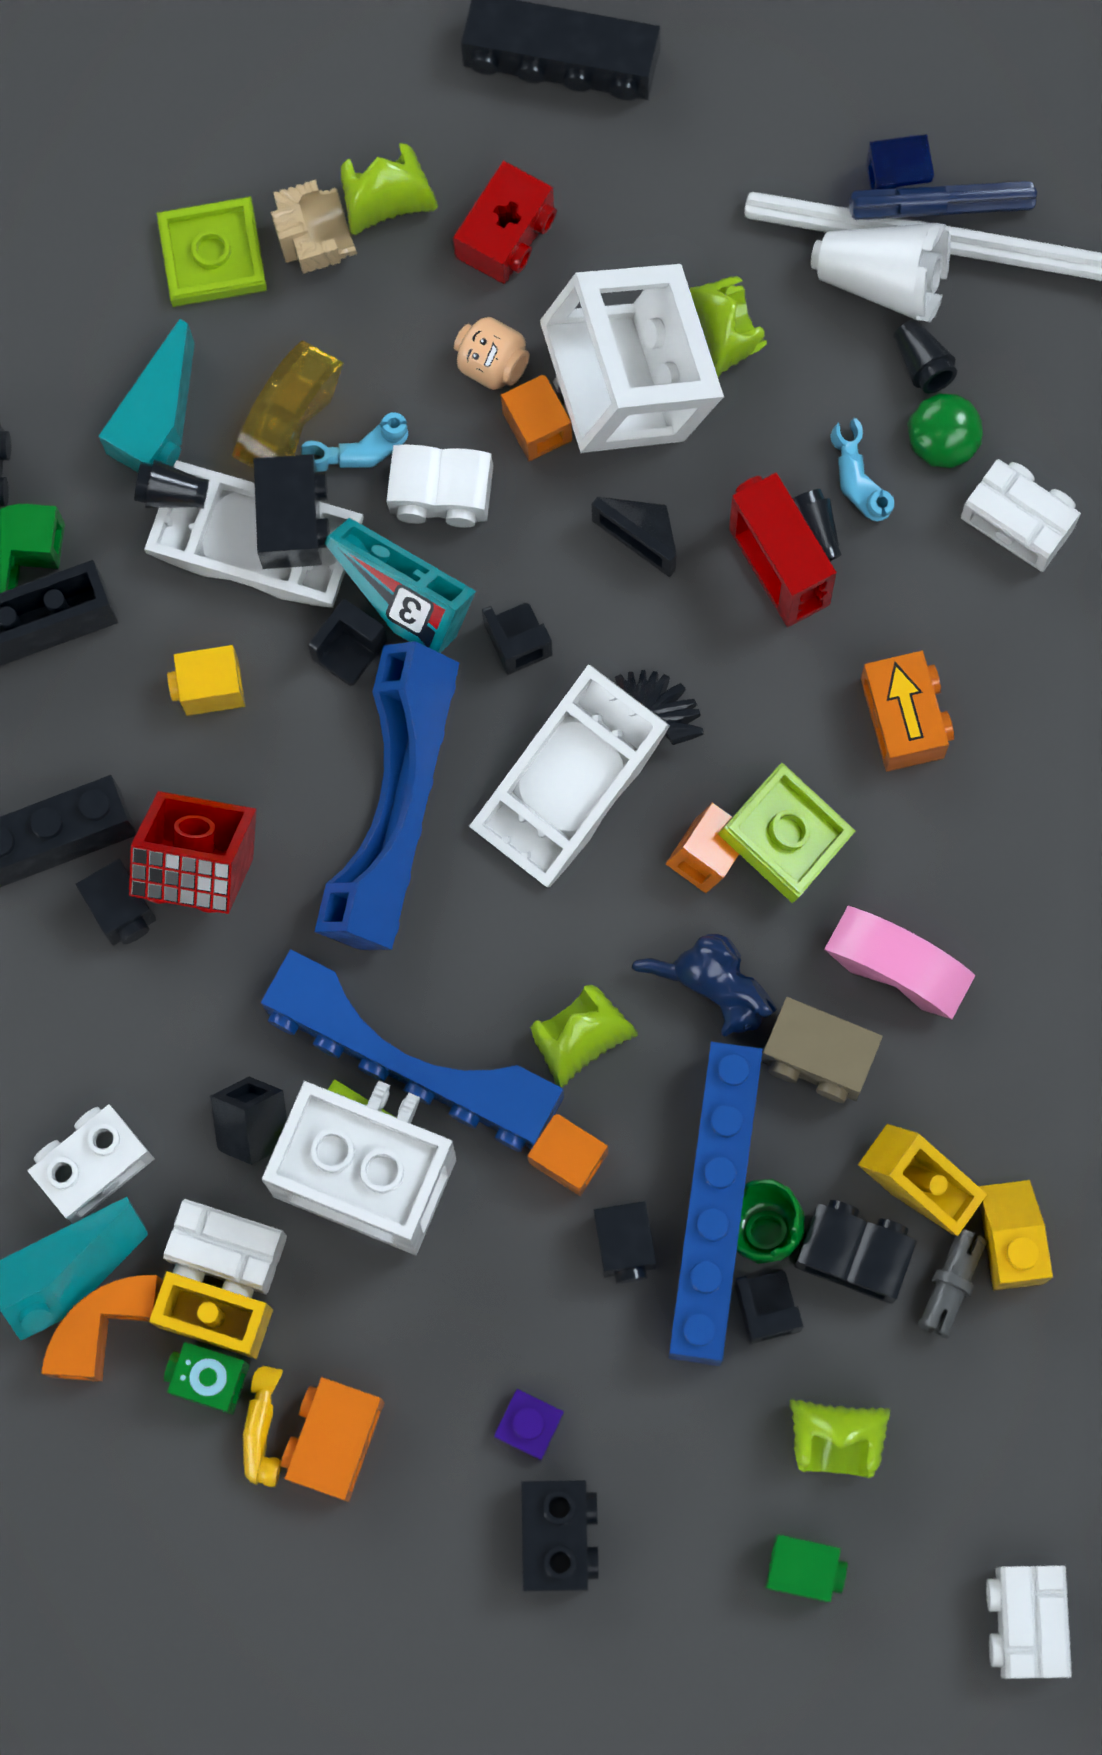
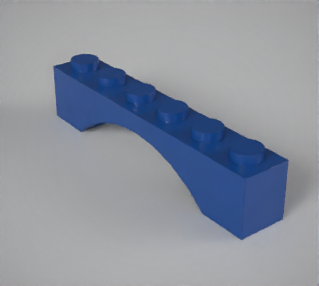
[314,641,460,950]
[261,949,564,1152]
[669,1042,763,1366]

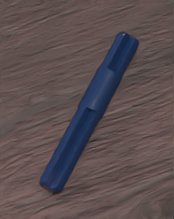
[849,181,1037,220]

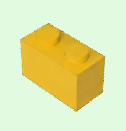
[149,1271,273,1360]

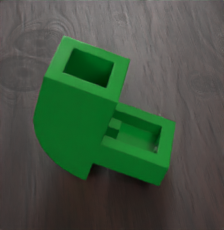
[0,504,65,593]

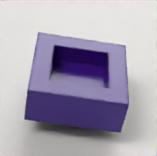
[494,1389,564,1461]

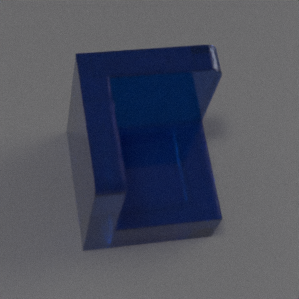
[866,134,934,190]

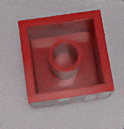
[129,791,257,914]

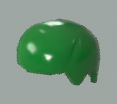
[907,393,983,469]
[737,1179,805,1264]

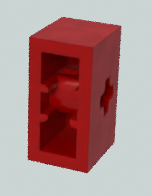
[453,160,557,285]

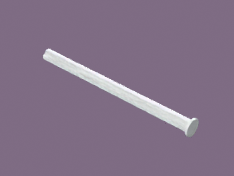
[745,192,1102,281]

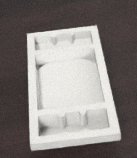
[144,460,364,608]
[469,664,670,887]

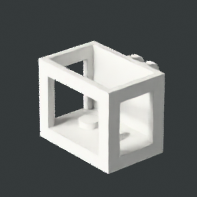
[540,264,724,453]
[262,1081,456,1256]

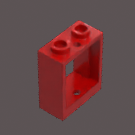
[729,472,837,628]

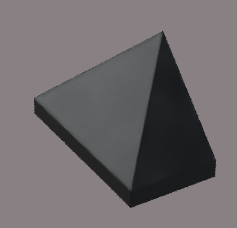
[592,497,677,578]

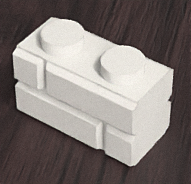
[961,459,1081,572]
[163,1198,287,1298]
[987,1566,1071,1678]

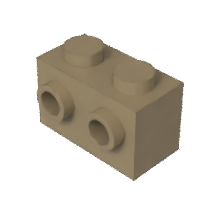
[761,997,883,1103]

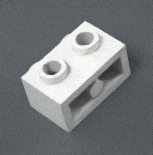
[28,1104,155,1223]

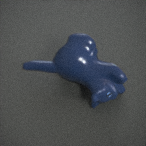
[631,934,777,1037]

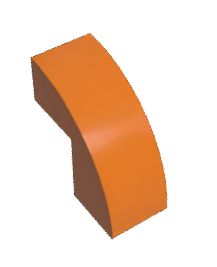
[41,1275,163,1382]

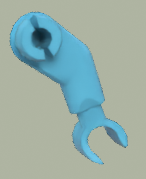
[301,412,408,471]
[831,418,895,521]

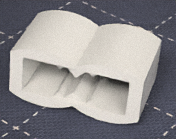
[386,445,493,528]

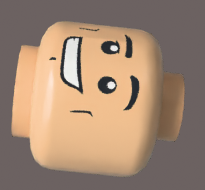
[454,317,529,390]

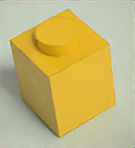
[167,645,245,716]

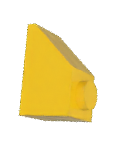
[858,1123,987,1236]
[979,1180,1053,1291]

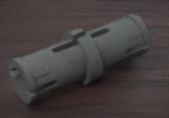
[917,1229,988,1338]

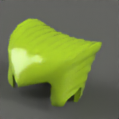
[341,143,438,235]
[689,276,767,377]
[530,985,638,1088]
[789,1399,891,1478]

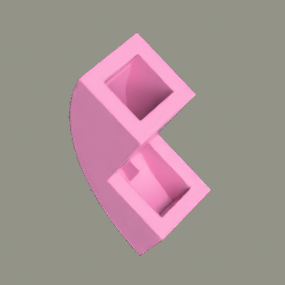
[824,906,975,1019]

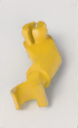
[243,1366,283,1487]

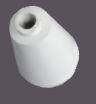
[811,223,950,322]

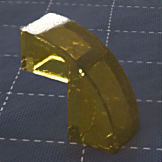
[232,340,344,469]

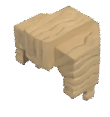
[271,180,357,274]

